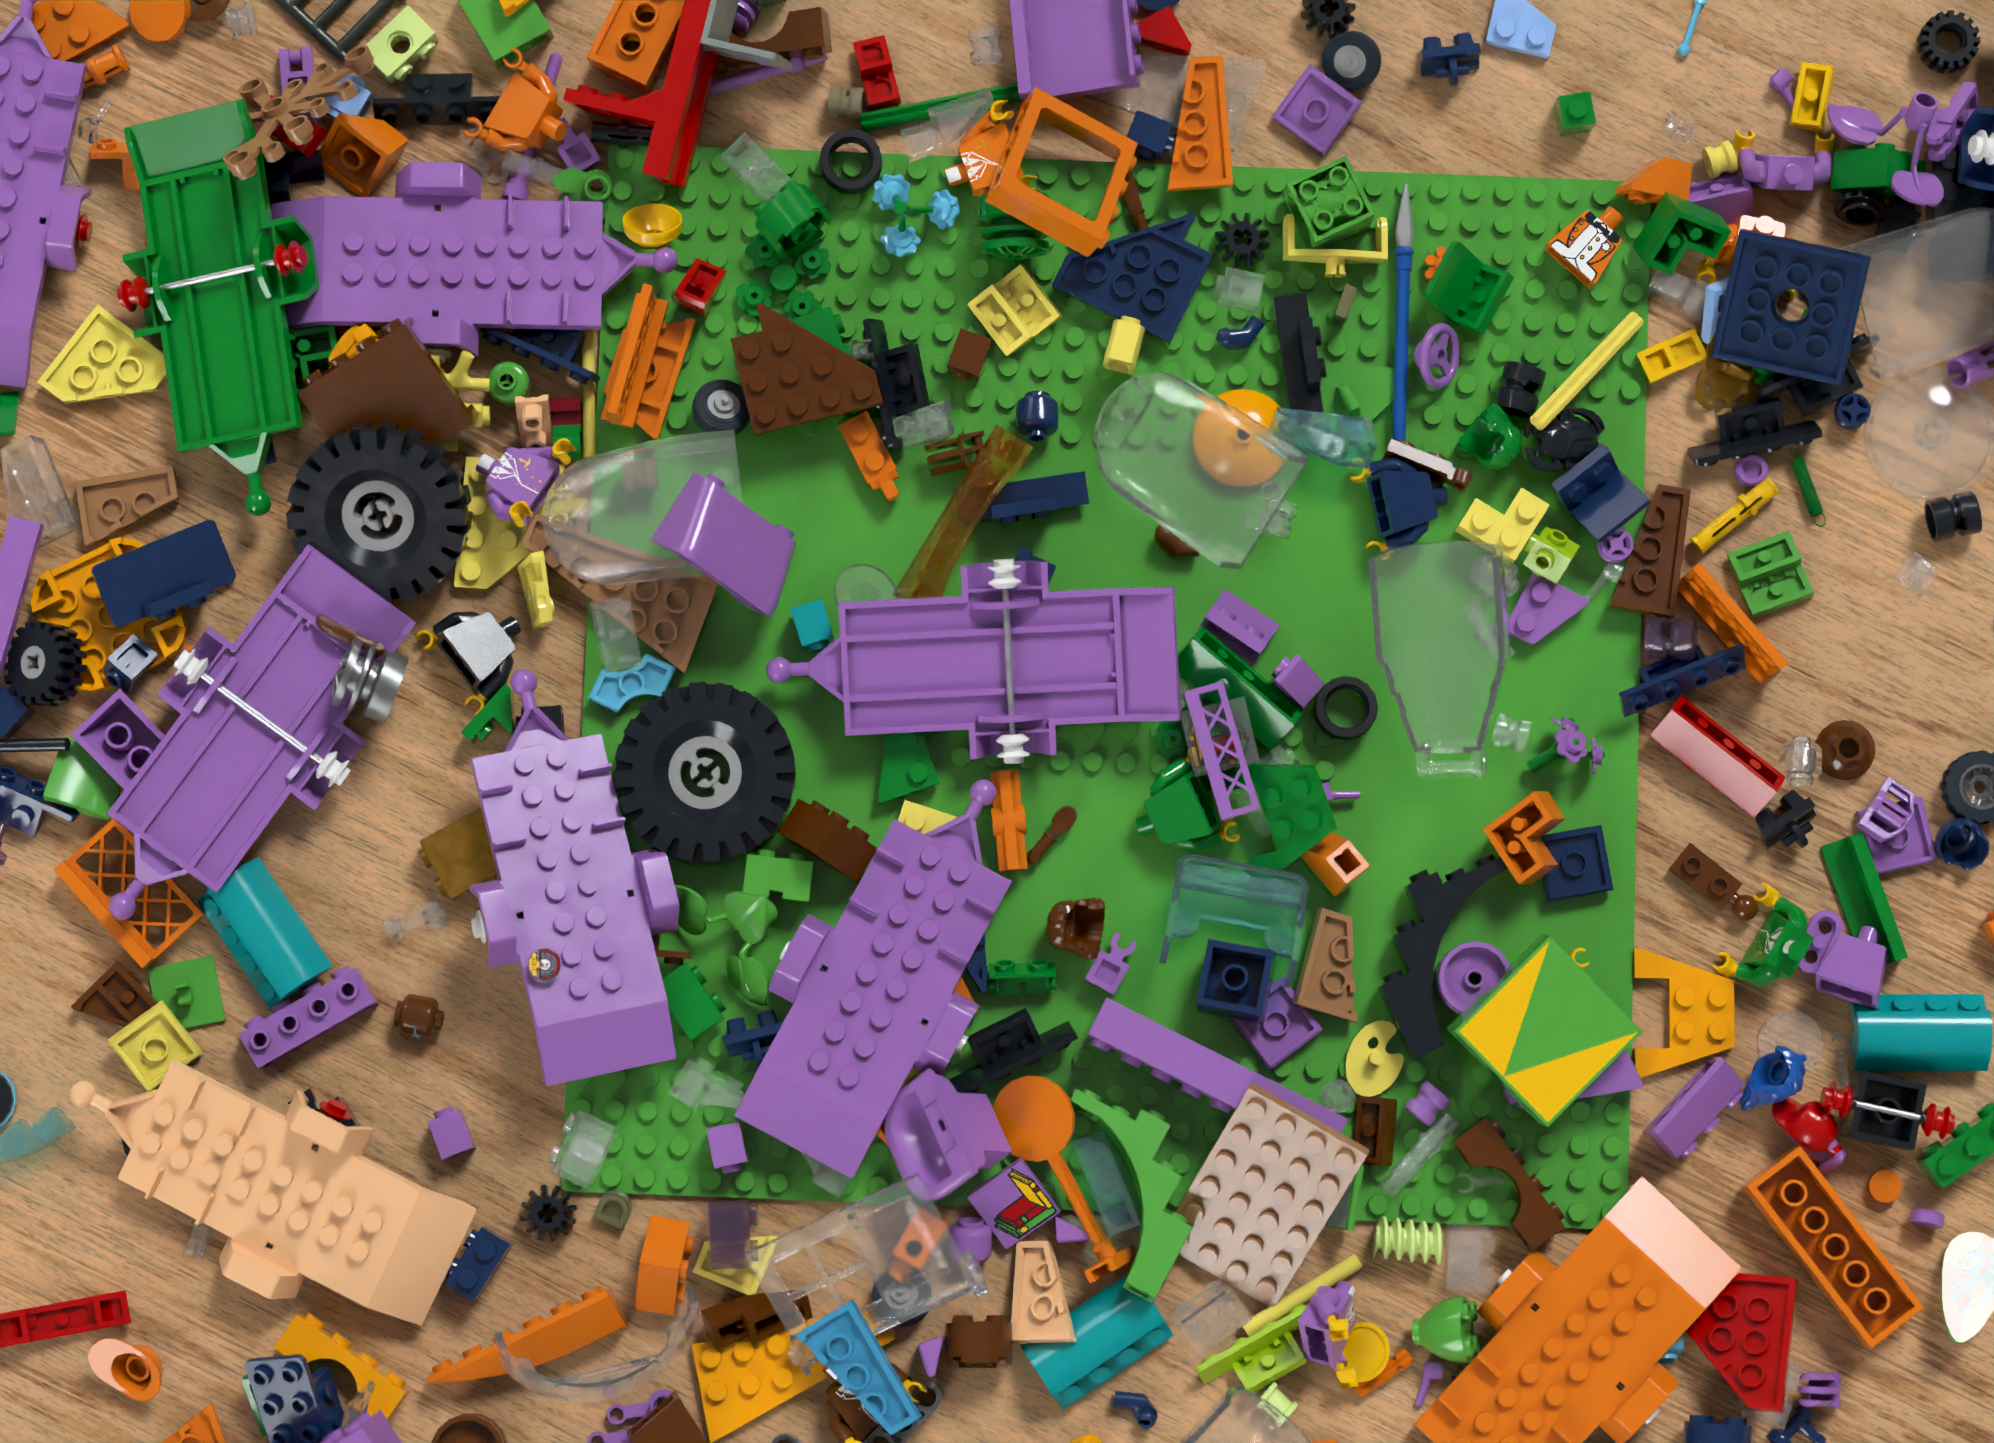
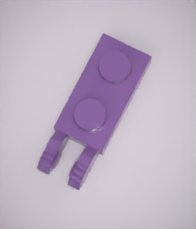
[1925,81,1979,162]

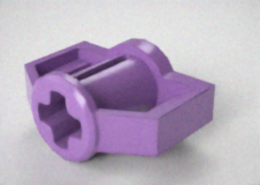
[1855,777,1914,843]

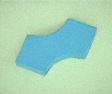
[588,653,677,714]

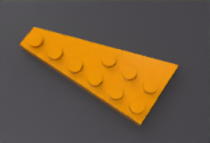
[692,1309,896,1443]

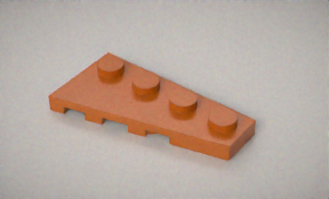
[1167,56,1233,192]

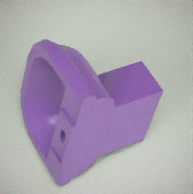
[884,1068,1012,1200]

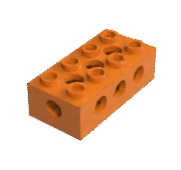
[587,0,685,94]

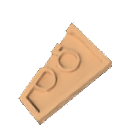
[1011,1241,1077,1343]

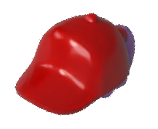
[1771,1097,1846,1178]

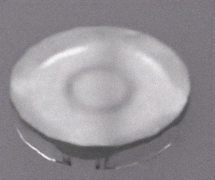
[1757,1010,1824,1072]

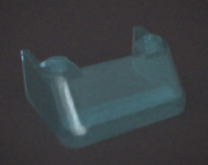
[1159,854,1309,988]

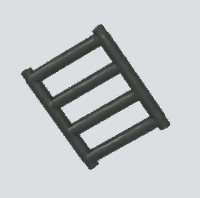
[274,0,403,62]

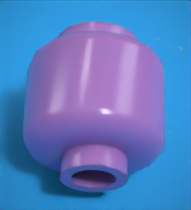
[948,1217,992,1268]

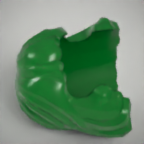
[1456,403,1523,470]

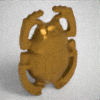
[1694,332,1758,411]

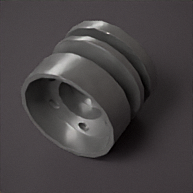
[330,638,409,723]

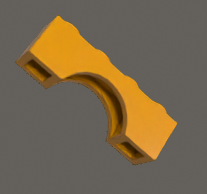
[273,1312,410,1421]

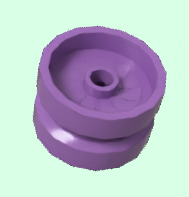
[1434,941,1510,1015]

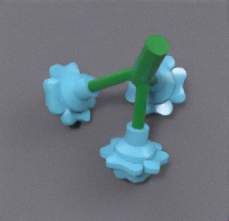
[872,174,960,257]

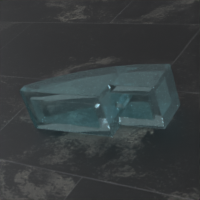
[0,1107,77,1165]

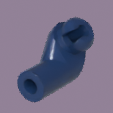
[1216,315,1265,350]

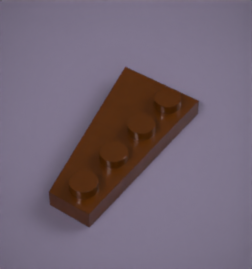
[1608,484,1691,619]

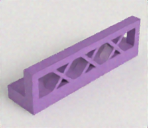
[1184,681,1260,821]

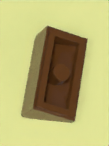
[1353,1096,1397,1166]

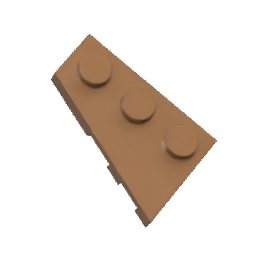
[75,465,180,548]
[1292,908,1357,1023]

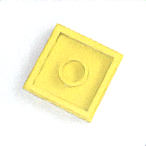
[108,1000,203,1092]

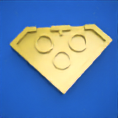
[37,304,167,404]

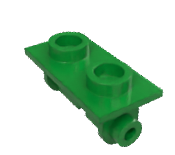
[988,959,1056,995]

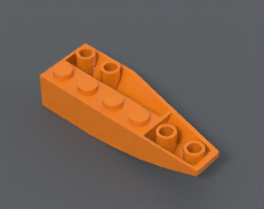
[426,1286,628,1383]

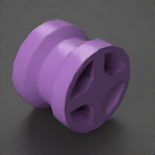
[1597,528,1633,564]

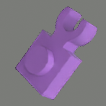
[1085,932,1136,995]

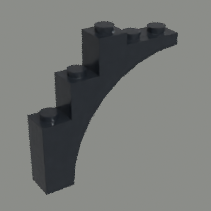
[1378,854,1508,1060]

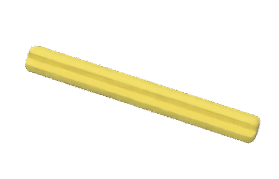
[1530,312,1644,430]

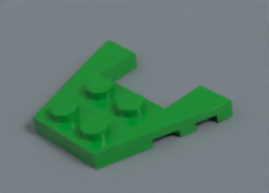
[1222,762,1338,887]

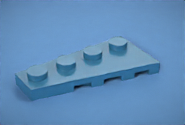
[795,1300,922,1435]

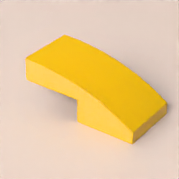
[1636,328,1706,384]

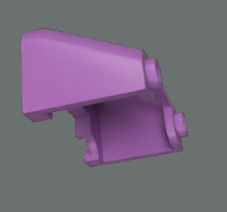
[651,472,796,618]

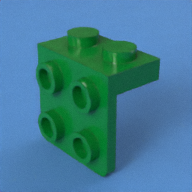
[1424,241,1514,335]

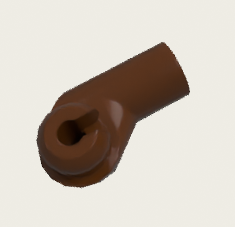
[1154,523,1199,557]

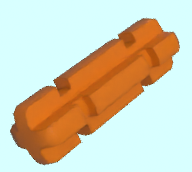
[1353,1349,1414,1397]

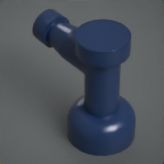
[1766,1404,1826,1443]

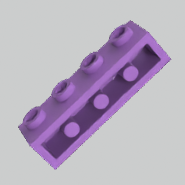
[239,966,379,1070]

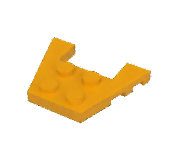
[1633,948,1735,1078]

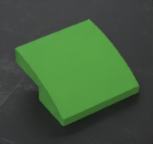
[1727,531,1814,620]
[43,736,122,821]

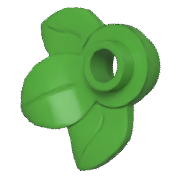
[552,167,613,221]

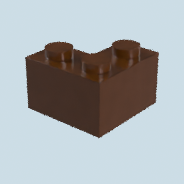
[777,799,877,882]

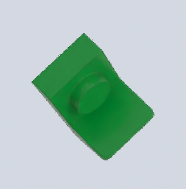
[461,683,516,744]

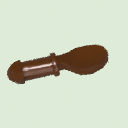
[1027,806,1077,864]

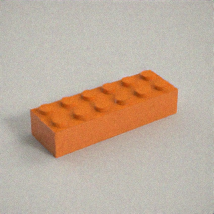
[1741,1146,1924,1348]

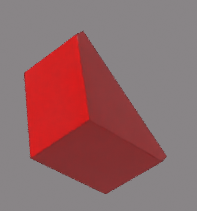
[1136,6,1192,59]
[674,258,726,318]

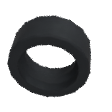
[820,129,882,195]
[1313,676,1378,741]

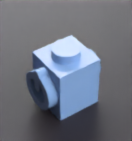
[325,74,375,120]

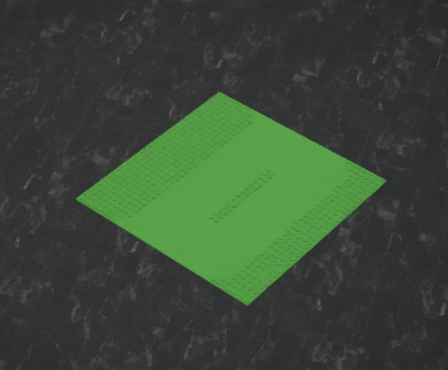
[561,143,1651,1229]

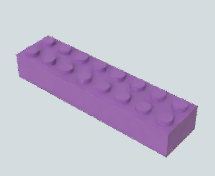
[1087,997,1348,1133]

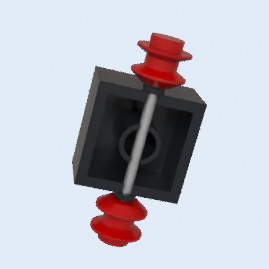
[1820,1071,1955,1150]

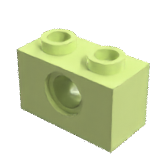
[365,5,439,85]

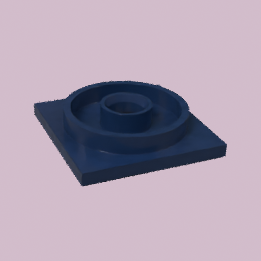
[1712,228,1872,386]

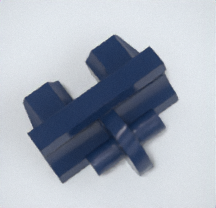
[1420,32,1481,86]
[723,1010,782,1068]

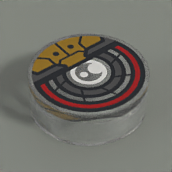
[527,948,562,983]

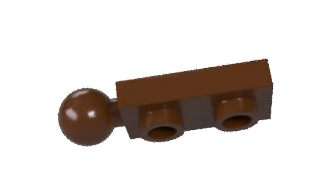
[1668,843,1758,921]

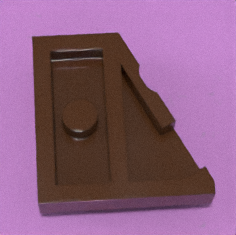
[71,962,158,1027]

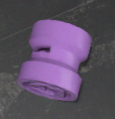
[1404,1081,1450,1127]

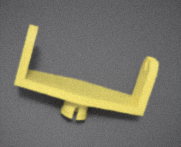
[1283,214,1388,278]

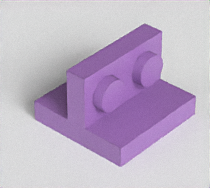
[1194,589,1279,667]

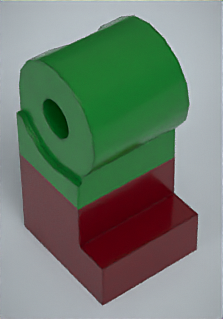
[549,397,583,461]

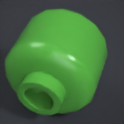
[487,362,531,407]

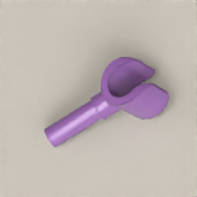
[1770,68,1794,110]
[1322,782,1360,802]
[1415,1360,1443,1406]

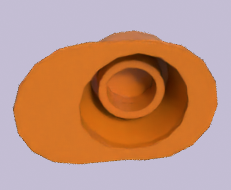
[88,1338,164,1401]

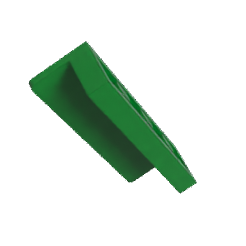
[1820,832,1908,964]

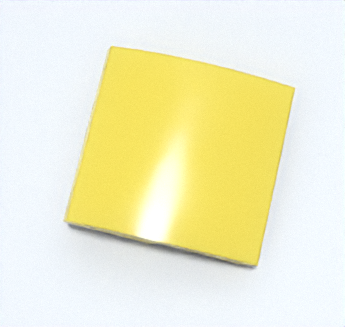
[967,264,1062,356]

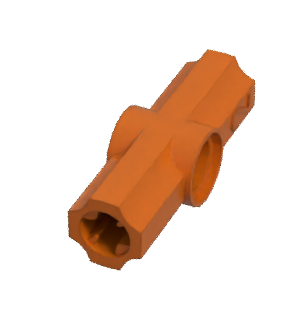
[990,770,1027,872]

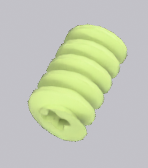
[1372,1216,1443,1266]

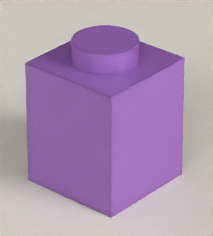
[428,1106,476,1160]
[706,1122,749,1174]

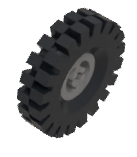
[286,421,473,604]
[614,681,797,865]

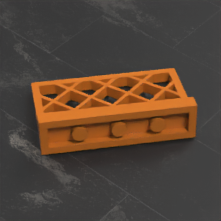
[601,283,669,429]
[1678,563,1788,686]
[54,819,205,969]

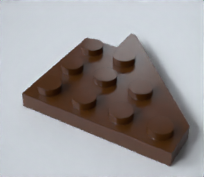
[730,303,883,436]

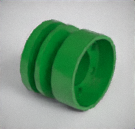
[980,191,1050,260]

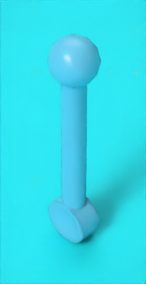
[1678,0,1707,56]

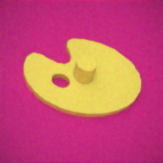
[1345,1020,1404,1097]

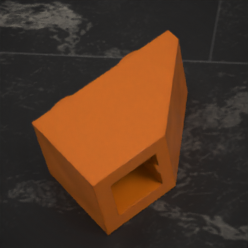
[1615,157,1692,207]
[1301,833,1370,897]

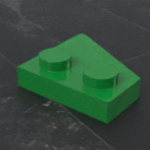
[878,732,940,805]

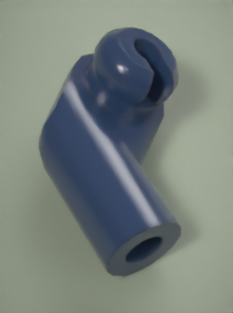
[1113,1391,1158,1429]

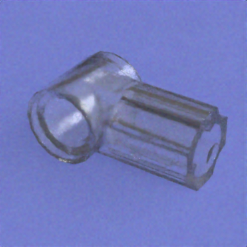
[1646,270,1709,322]

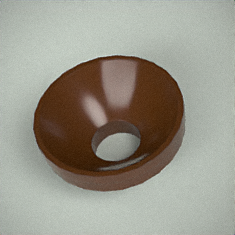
[1814,720,1875,780]

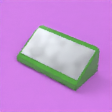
[1326,1165,1364,1231]

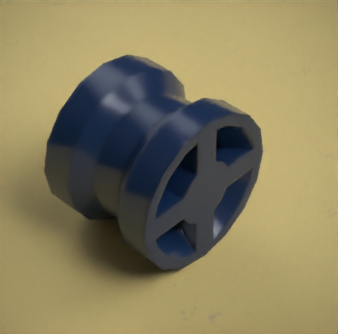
[1833,393,1871,430]

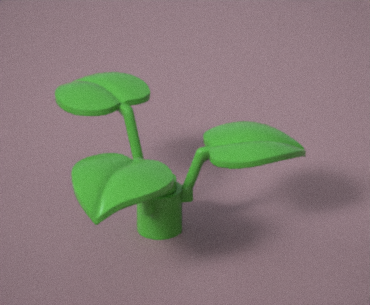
[675,885,778,1006]

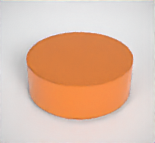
[1867,1170,1902,1203]

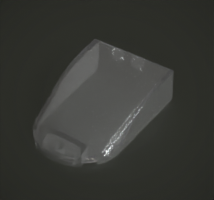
[1838,207,1994,381]
[1094,372,1310,569]
[542,429,743,585]

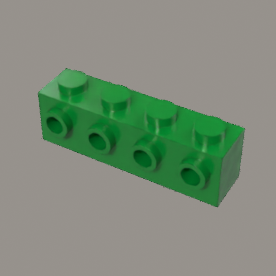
[1178,625,1303,750]
[1916,1102,1994,1188]

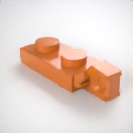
[838,411,900,502]

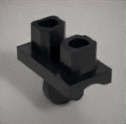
[1755,790,1816,849]

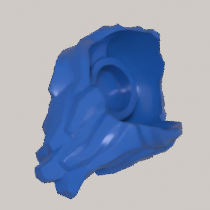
[1740,1045,1807,1112]

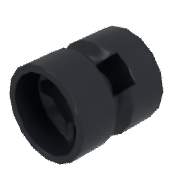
[1494,361,1546,418]
[1924,491,1982,542]

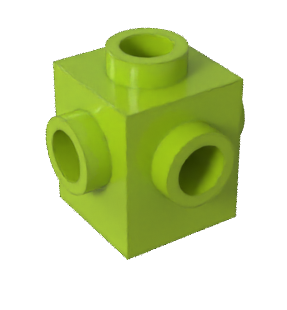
[1523,526,1580,584]

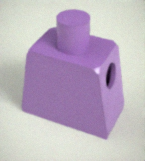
[1816,926,1886,1009]

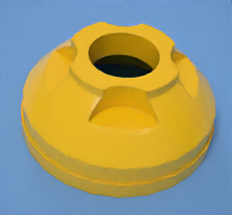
[622,203,683,250]

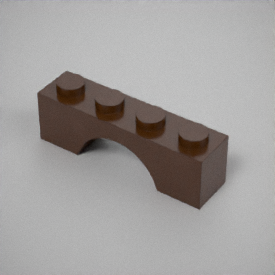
[715,7,832,74]
[1451,1117,1565,1251]

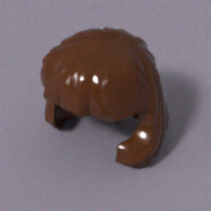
[1046,897,1105,959]

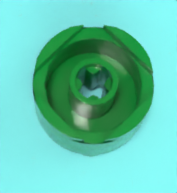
[754,180,832,259]

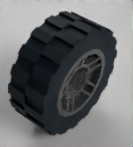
[1940,750,1994,825]

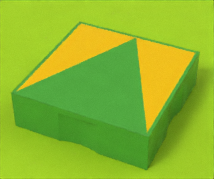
[1447,934,1642,1127]

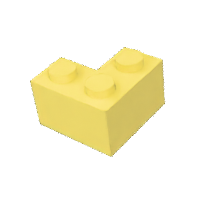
[1455,487,1549,566]

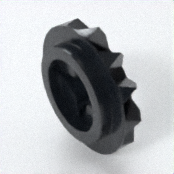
[1834,190,1888,226]

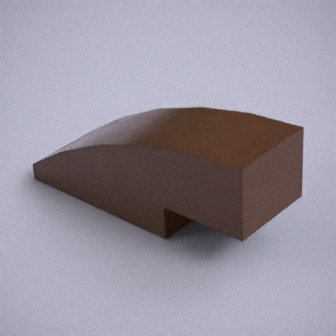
[701,1290,813,1350]

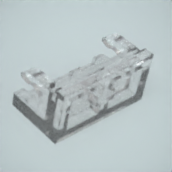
[589,597,642,673]

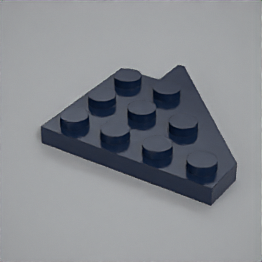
[1052,213,1213,344]

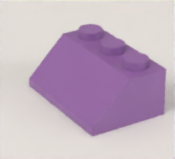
[70,689,165,790]
[1643,1057,1745,1159]

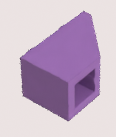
[1271,654,1324,710]

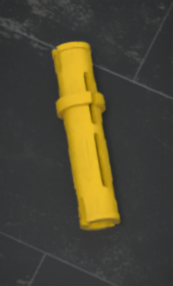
[1689,477,1780,554]

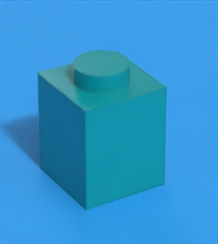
[790,599,834,653]

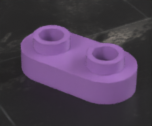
[1797,910,1843,974]

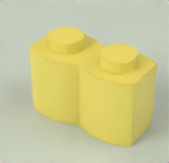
[1103,316,1145,375]

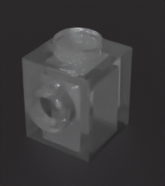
[1214,267,1265,313]

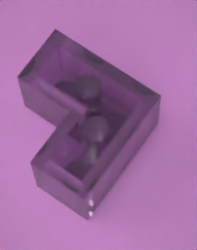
[708,1199,759,1270]

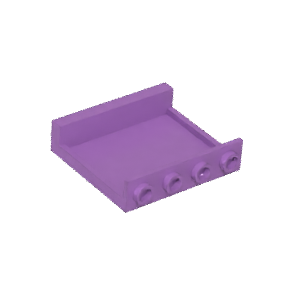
[1010,0,1144,101]

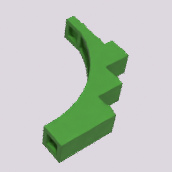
[1070,1089,1193,1303]

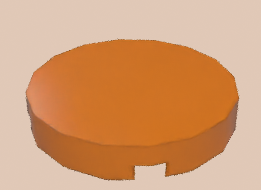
[129,0,191,42]

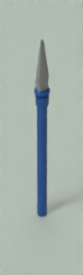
[1392,184,1414,441]

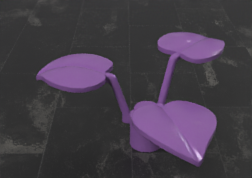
[1827,92,1959,207]

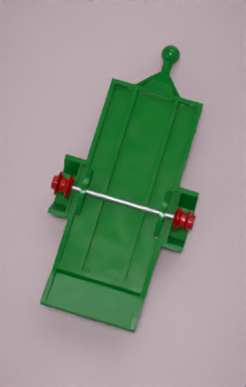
[117,99,319,516]

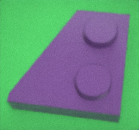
[1503,573,1590,646]

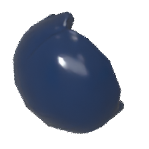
[1935,818,1989,870]

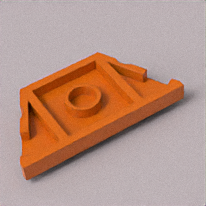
[14,0,131,62]
[604,318,696,441]

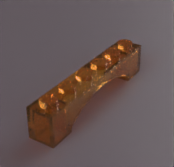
[893,425,1033,599]

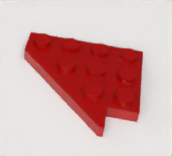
[1685,1273,1798,1413]

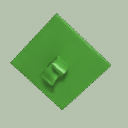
[147,955,226,1029]

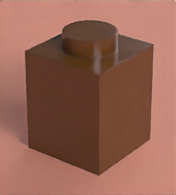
[947,328,992,383]

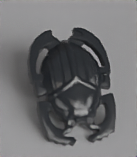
[1523,408,1608,472]

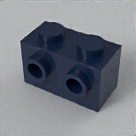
[445,1226,513,1302]

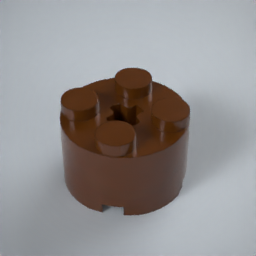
[945,1315,1012,1368]

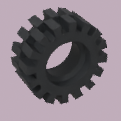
[1917,10,1980,74]

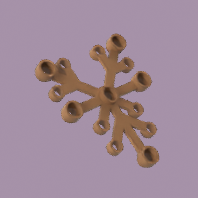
[222,45,374,180]

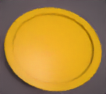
[1343,1322,1390,1382]

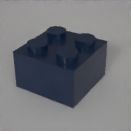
[1196,939,1276,1023]

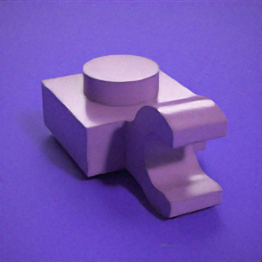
[557,117,602,172]

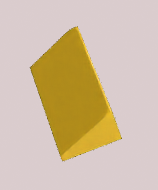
[1790,62,1835,134]

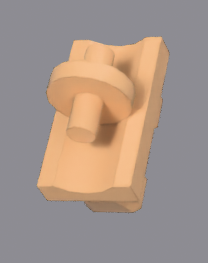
[515,394,553,448]

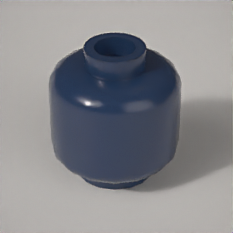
[1016,391,1059,442]

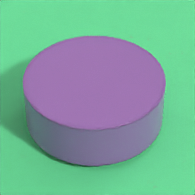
[1734,453,1768,488]
[1910,1209,1945,1229]

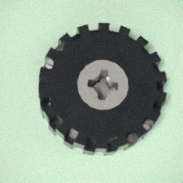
[3,621,87,707]

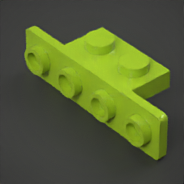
[1196,1303,1309,1395]

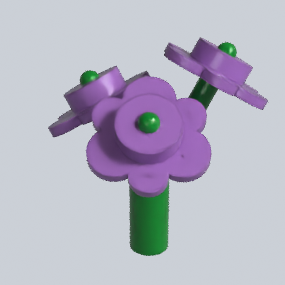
[1527,716,1605,774]

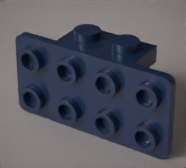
[91,520,236,627]
[245,1354,348,1443]

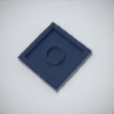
[1541,825,1614,902]

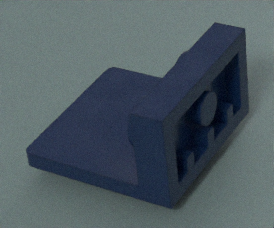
[1551,444,1650,542]

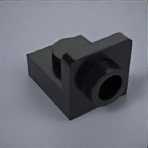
[1872,201,1922,256]

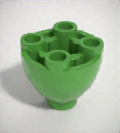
[1412,1295,1481,1363]

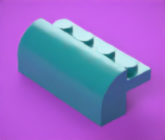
[197,857,333,1010]
[1849,994,1992,1071]
[1020,1273,1174,1410]

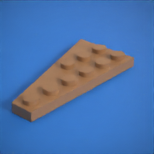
[522,514,719,674]

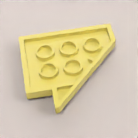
[454,456,590,591]

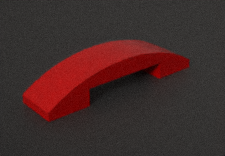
[0,1290,131,1348]

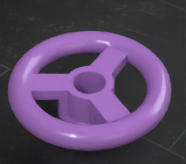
[1414,323,1460,389]

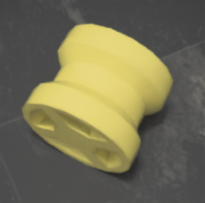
[1702,140,1738,179]

